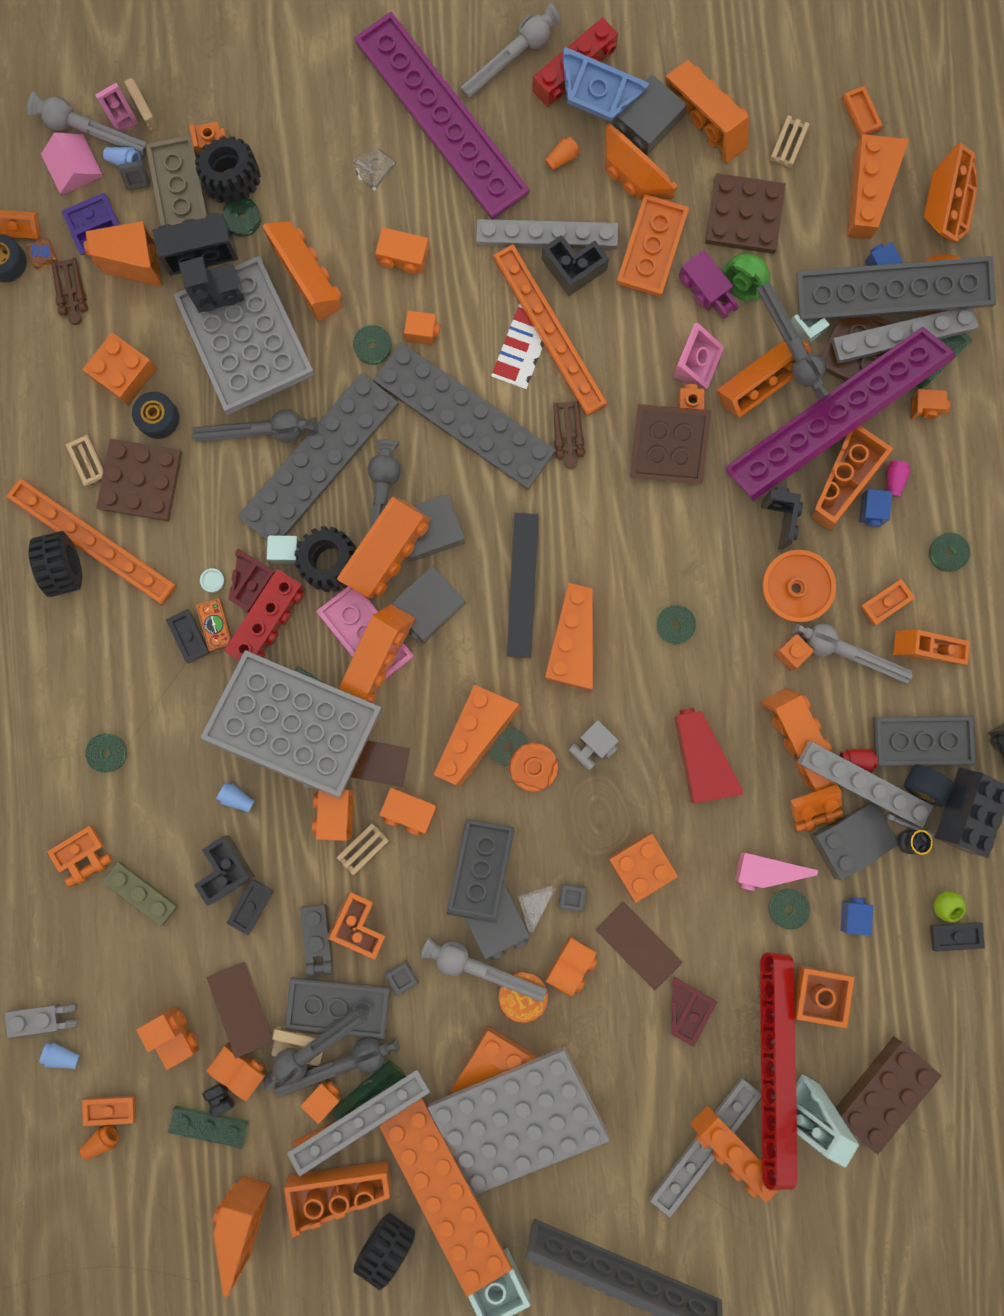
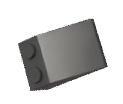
[810,802,898,880]

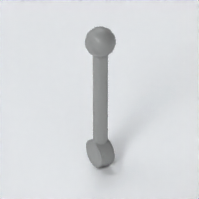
[885,813,934,838]

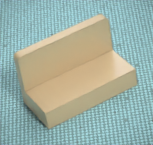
[271,1025,323,1066]

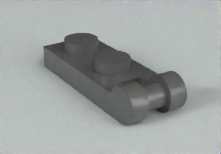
[300,904,333,978]

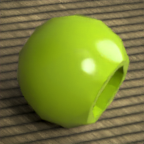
[933,891,966,922]

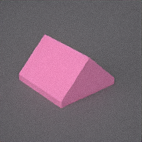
[41,133,103,196]
[673,323,724,390]

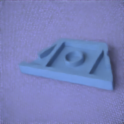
[562,47,649,122]

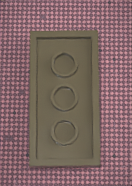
[145,135,208,226]

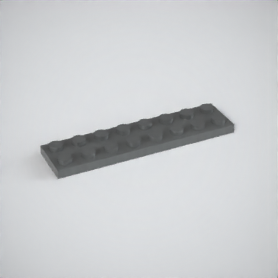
[796,256,996,321]
[373,342,556,490]
[238,373,399,541]
[526,1219,723,1316]

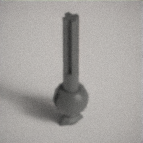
[757,281,829,399]
[192,409,317,443]
[368,439,401,529]
[263,1008,367,1092]
[275,1037,400,1097]

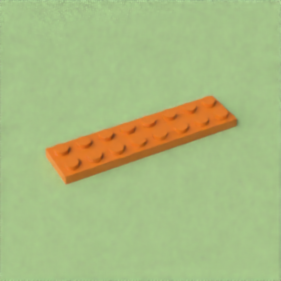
[379,1098,513,1297]

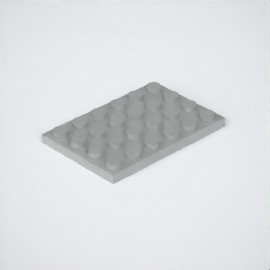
[173,256,315,415]
[200,650,382,799]
[428,1047,610,1195]

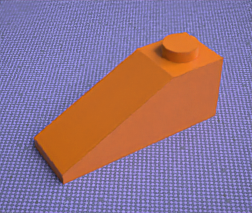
[893,629,970,665]

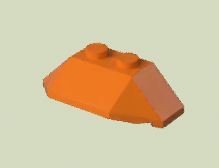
[604,123,678,200]
[924,143,978,243]

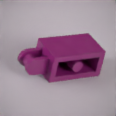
[679,249,739,319]

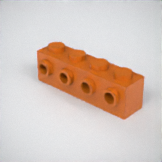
[716,341,812,418]
[690,1105,779,1203]

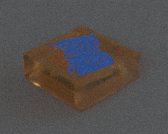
[25,237,58,269]

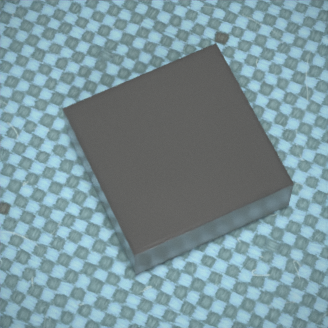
[119,161,150,190]
[558,883,587,912]
[384,961,419,996]

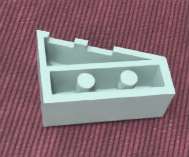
[796,1074,859,1168]

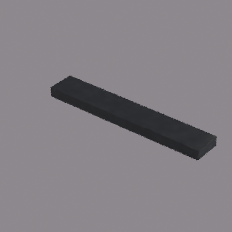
[507,513,538,658]

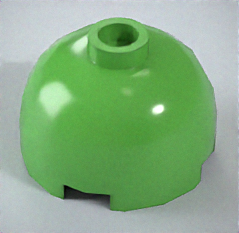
[722,253,770,302]

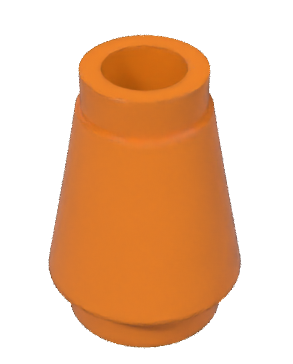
[545,136,580,171]
[79,1125,119,1160]

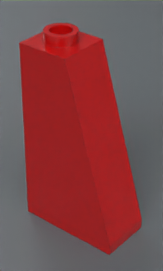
[674,708,743,803]

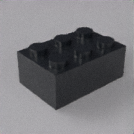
[152,213,239,276]
[934,768,1004,858]

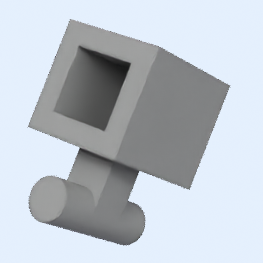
[568,720,619,771]

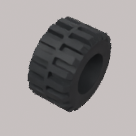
[195,136,261,204]
[294,526,357,592]
[28,531,82,597]
[353,1213,415,1290]

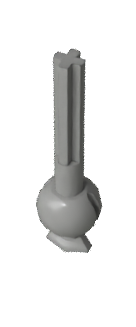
[461,3,561,99]
[27,91,147,156]
[791,623,913,684]
[421,937,547,1002]

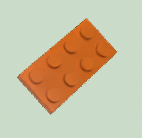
[616,194,689,298]

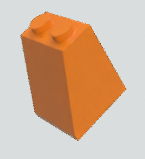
[84,221,163,286]

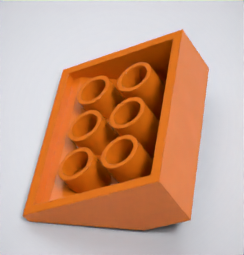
[450,1026,539,1093]
[212,1176,271,1297]

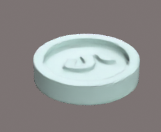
[200,568,225,593]

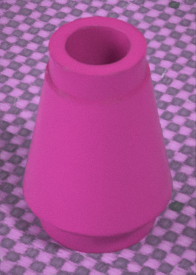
[886,461,911,497]

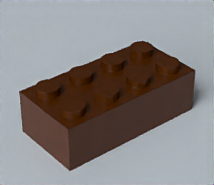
[835,1036,942,1155]

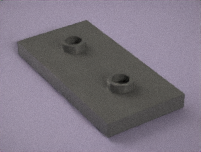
[873,716,976,766]
[447,819,515,923]
[285,977,390,1039]

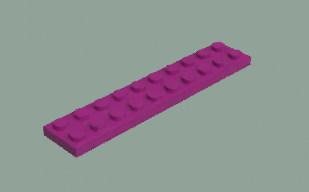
[354,12,530,220]
[725,327,955,501]

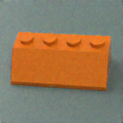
[262,221,343,322]
[337,496,431,599]

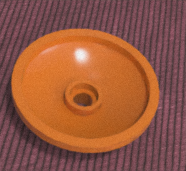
[762,550,836,623]

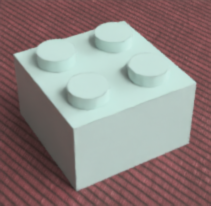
[468,1247,530,1316]

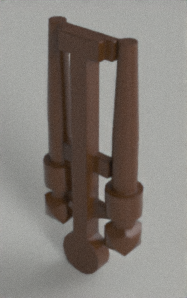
[52,257,88,325]
[553,401,585,469]

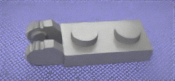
[5,1004,78,1038]

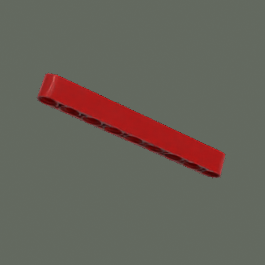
[760,952,798,1190]

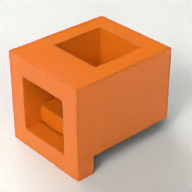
[189,121,227,154]
[678,384,704,410]
[910,389,950,419]

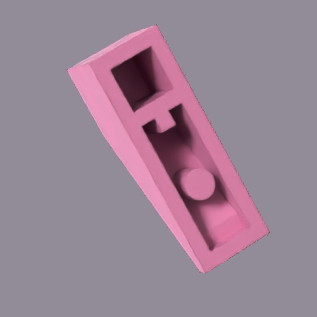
[95,83,138,132]
[734,852,818,891]

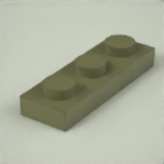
[103,862,178,927]

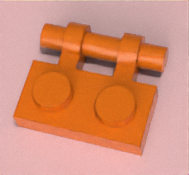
[790,784,844,833]
[47,825,113,887]

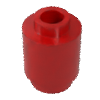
[839,749,878,773]

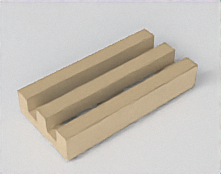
[124,78,158,132]
[770,115,810,168]
[65,435,104,488]
[337,823,390,876]

